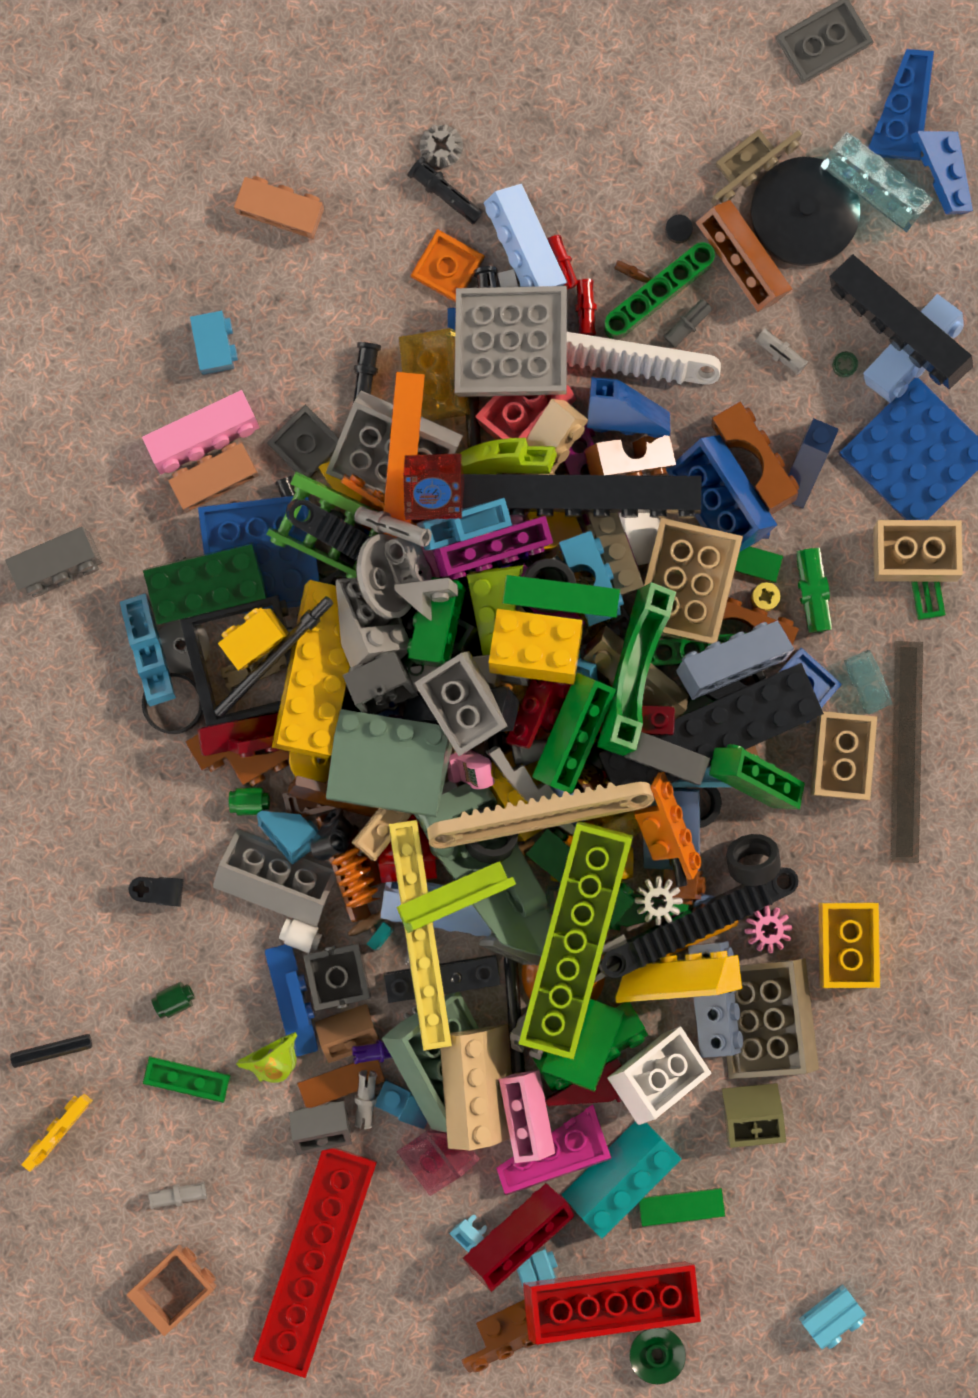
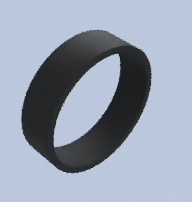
[142,673,203,734]

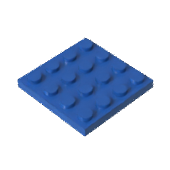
[839,377,978,520]
[198,495,320,614]

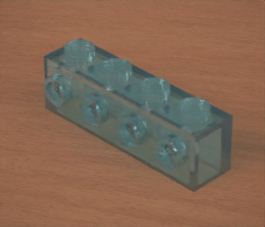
[820,132,933,233]

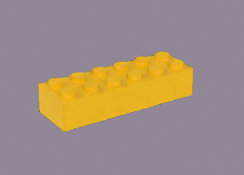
[272,580,350,759]

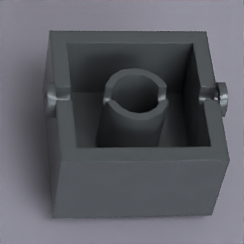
[343,651,418,715]
[303,943,372,1011]

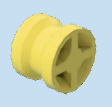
[751,582,780,611]

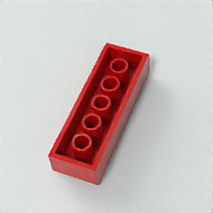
[523,1261,701,1345]

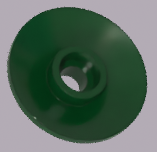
[629,1327,686,1385]

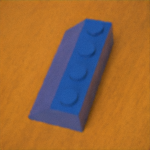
[666,435,777,552]

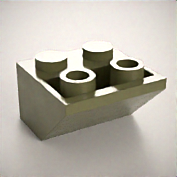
[721,1083,786,1148]

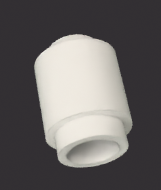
[279,918,322,953]

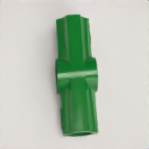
[796,548,832,633]

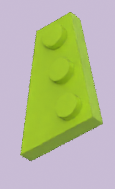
[467,565,523,655]

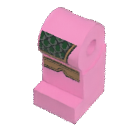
[447,749,495,789]

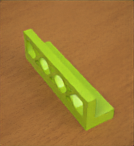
[396,861,516,933]

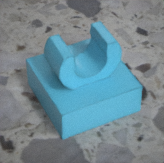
[449,1215,487,1252]

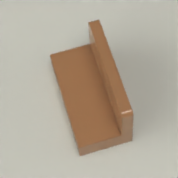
[315,1004,380,1063]

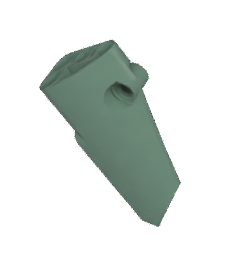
[414,783,551,956]

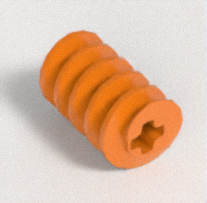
[331,847,381,908]

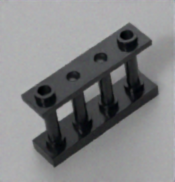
[384,954,501,1003]

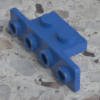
[265,944,318,1057]

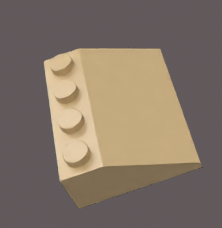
[644,518,743,644]
[440,1024,512,1151]

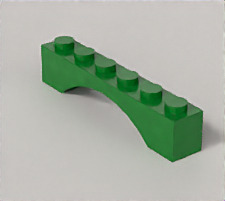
[597,582,676,756]

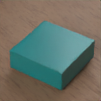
[367,922,394,950]

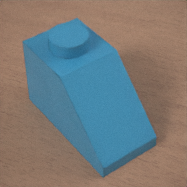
[257,811,318,865]

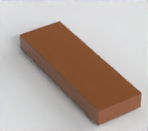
[297,1060,386,1108]

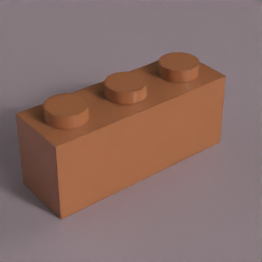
[234,176,324,240]
[168,442,259,513]

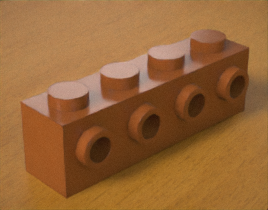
[696,200,792,312]

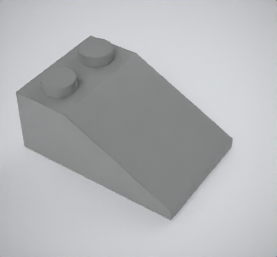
[414,651,507,756]

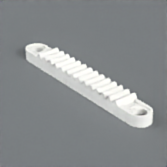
[567,332,721,384]

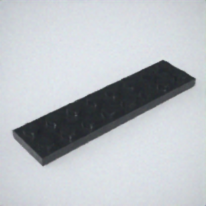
[597,663,824,786]

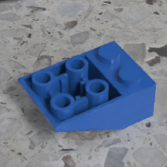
[587,377,671,438]

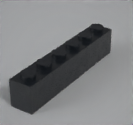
[829,254,973,390]

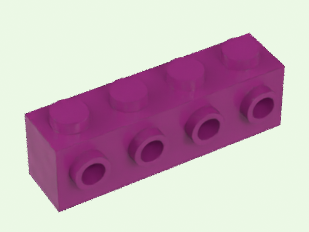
[432,516,553,580]

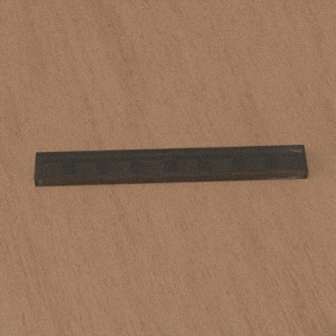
[890,641,923,863]

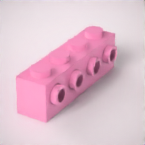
[142,390,260,475]

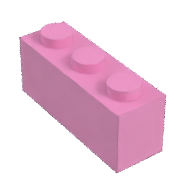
[499,1070,555,1163]

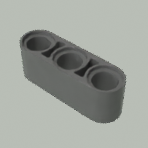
[624,732,710,785]

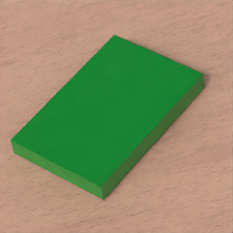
[541,999,625,1092]

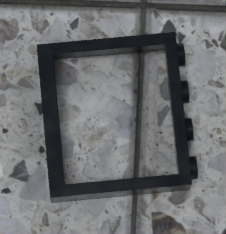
[180,595,293,726]

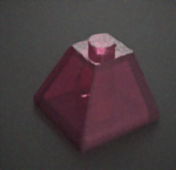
[396,1129,480,1196]

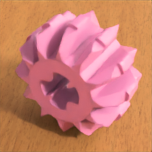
[744,906,792,953]

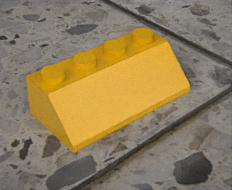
[616,951,742,1003]

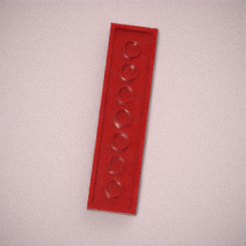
[252,1148,377,1378]

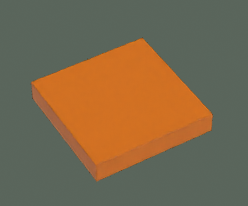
[410,229,485,303]

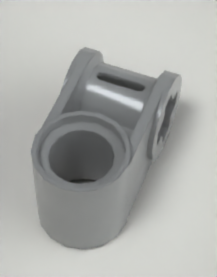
[384,537,432,584]

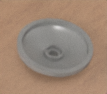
[356,534,412,619]

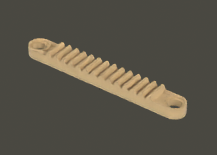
[427,782,654,849]

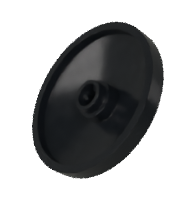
[750,157,860,266]

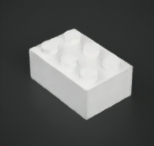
[607,1026,711,1125]

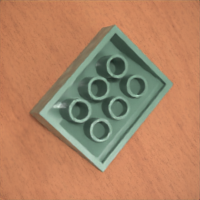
[326,709,452,818]
[382,992,479,1132]

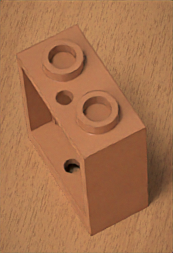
[126,1245,217,1336]

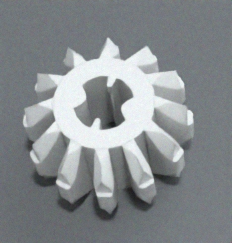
[635,876,683,925]

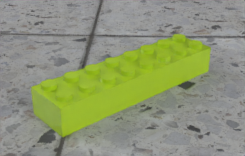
[518,821,633,1059]

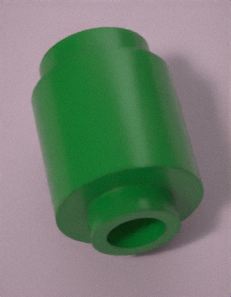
[229,787,270,816]

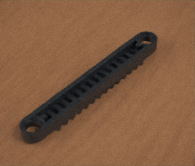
[286,498,462,620]
[598,867,799,978]

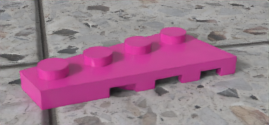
[496,1105,612,1196]

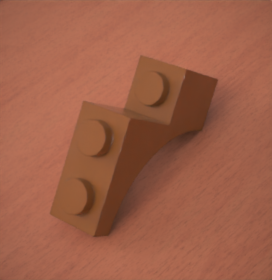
[185,734,290,787]

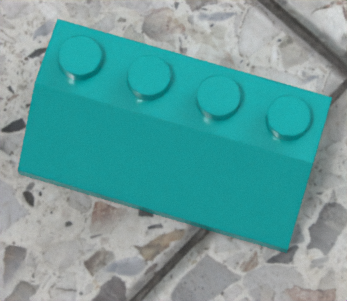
[561,1121,682,1239]

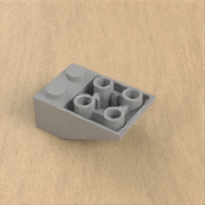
[336,578,409,667]

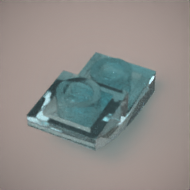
[844,650,893,715]

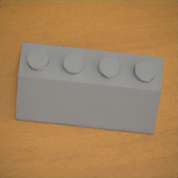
[213,829,336,927]

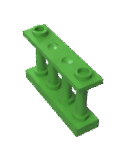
[266,471,380,578]

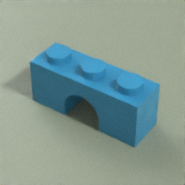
[559,531,624,626]

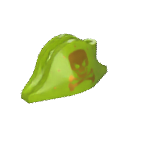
[236,1032,297,1083]

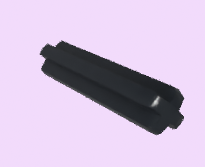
[10,1034,92,1068]

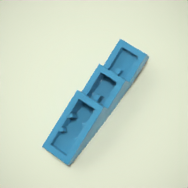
[120,593,176,707]

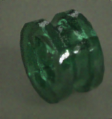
[832,351,858,378]

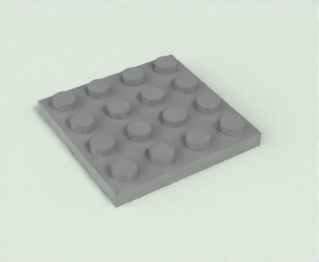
[455,286,567,397]

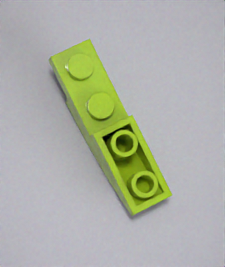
[447,438,557,474]

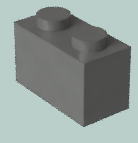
[289,1101,352,1155]

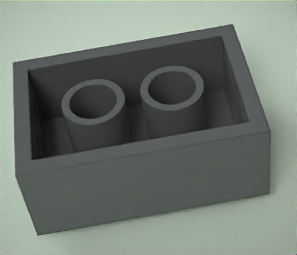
[5,526,103,598]

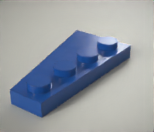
[866,49,934,161]

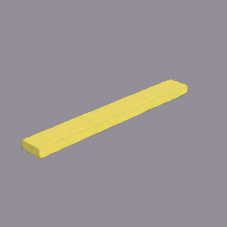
[389,820,452,1051]

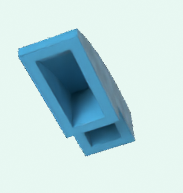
[417,498,512,550]

